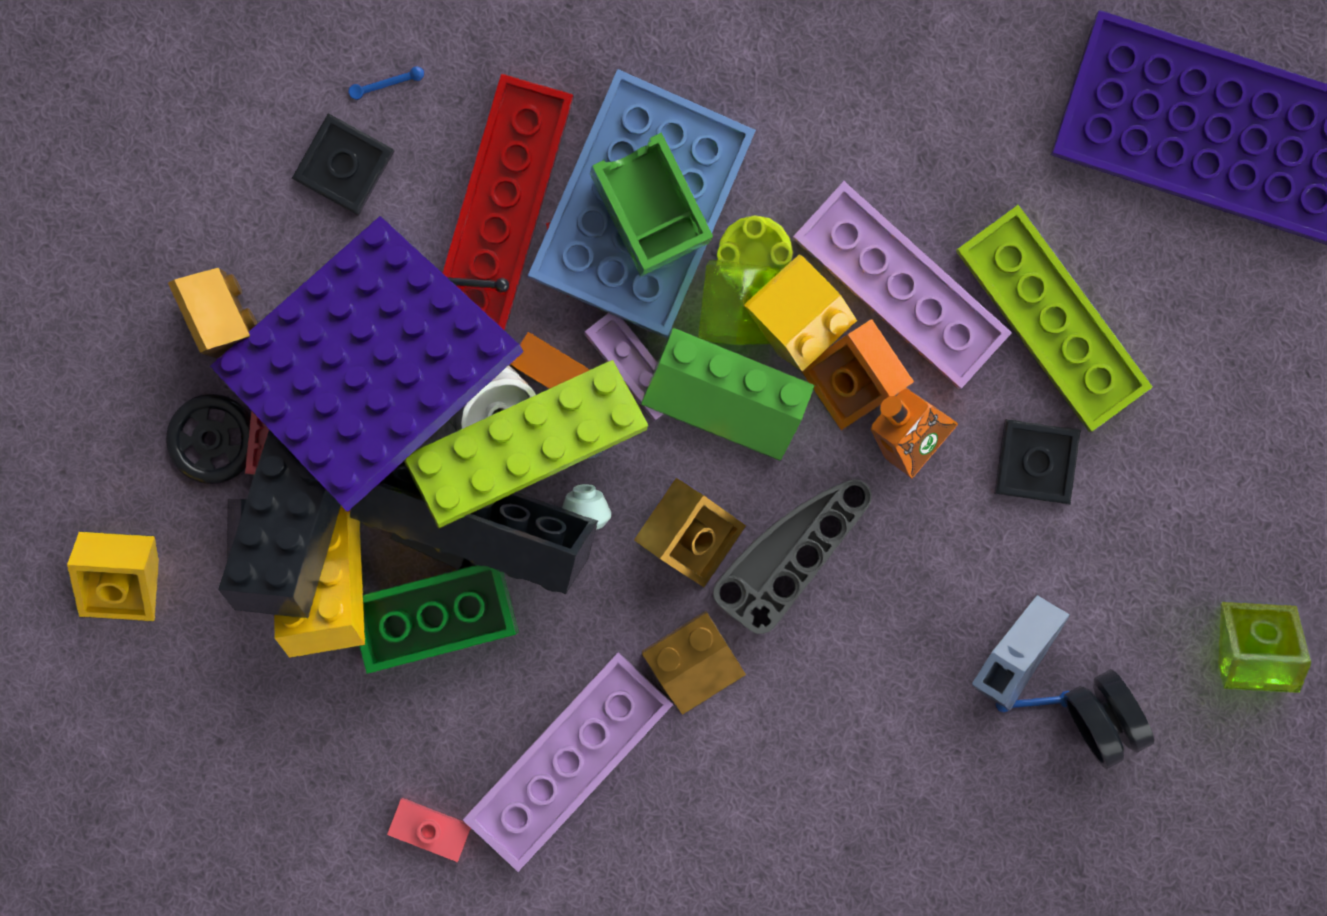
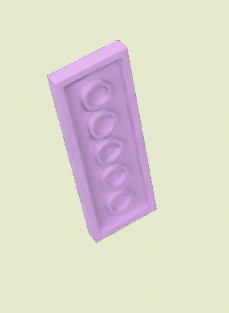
[792,181,1012,389]
[463,652,673,872]

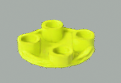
[717,215,793,292]

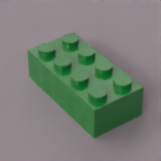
[360,565,519,674]

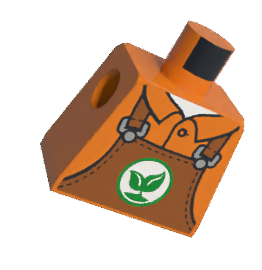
[871,388,958,479]

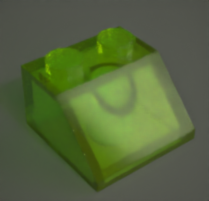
[698,259,783,345]
[1218,602,1311,693]

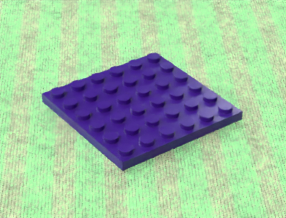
[210,216,524,512]

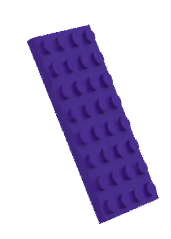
[1050,10,1327,245]

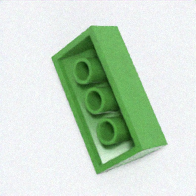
[640,328,815,461]

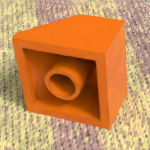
[801,319,914,430]

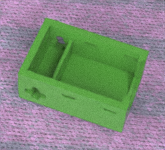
[590,132,713,277]

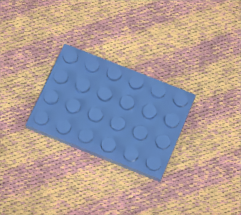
[527,69,756,338]

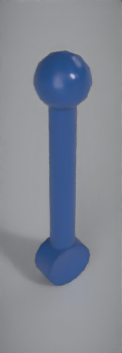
[348,66,424,100]
[996,691,1069,713]

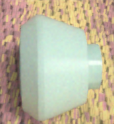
[562,484,611,530]

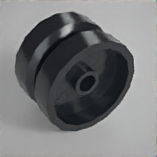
[1064,669,1155,769]

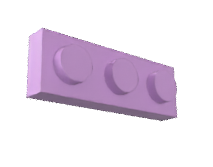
[584,313,663,422]

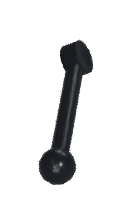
[447,277,509,293]

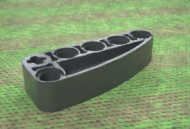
[713,480,872,634]

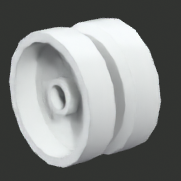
[449,366,536,431]

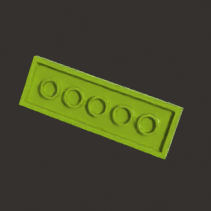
[956,205,1153,432]
[404,360,649,529]

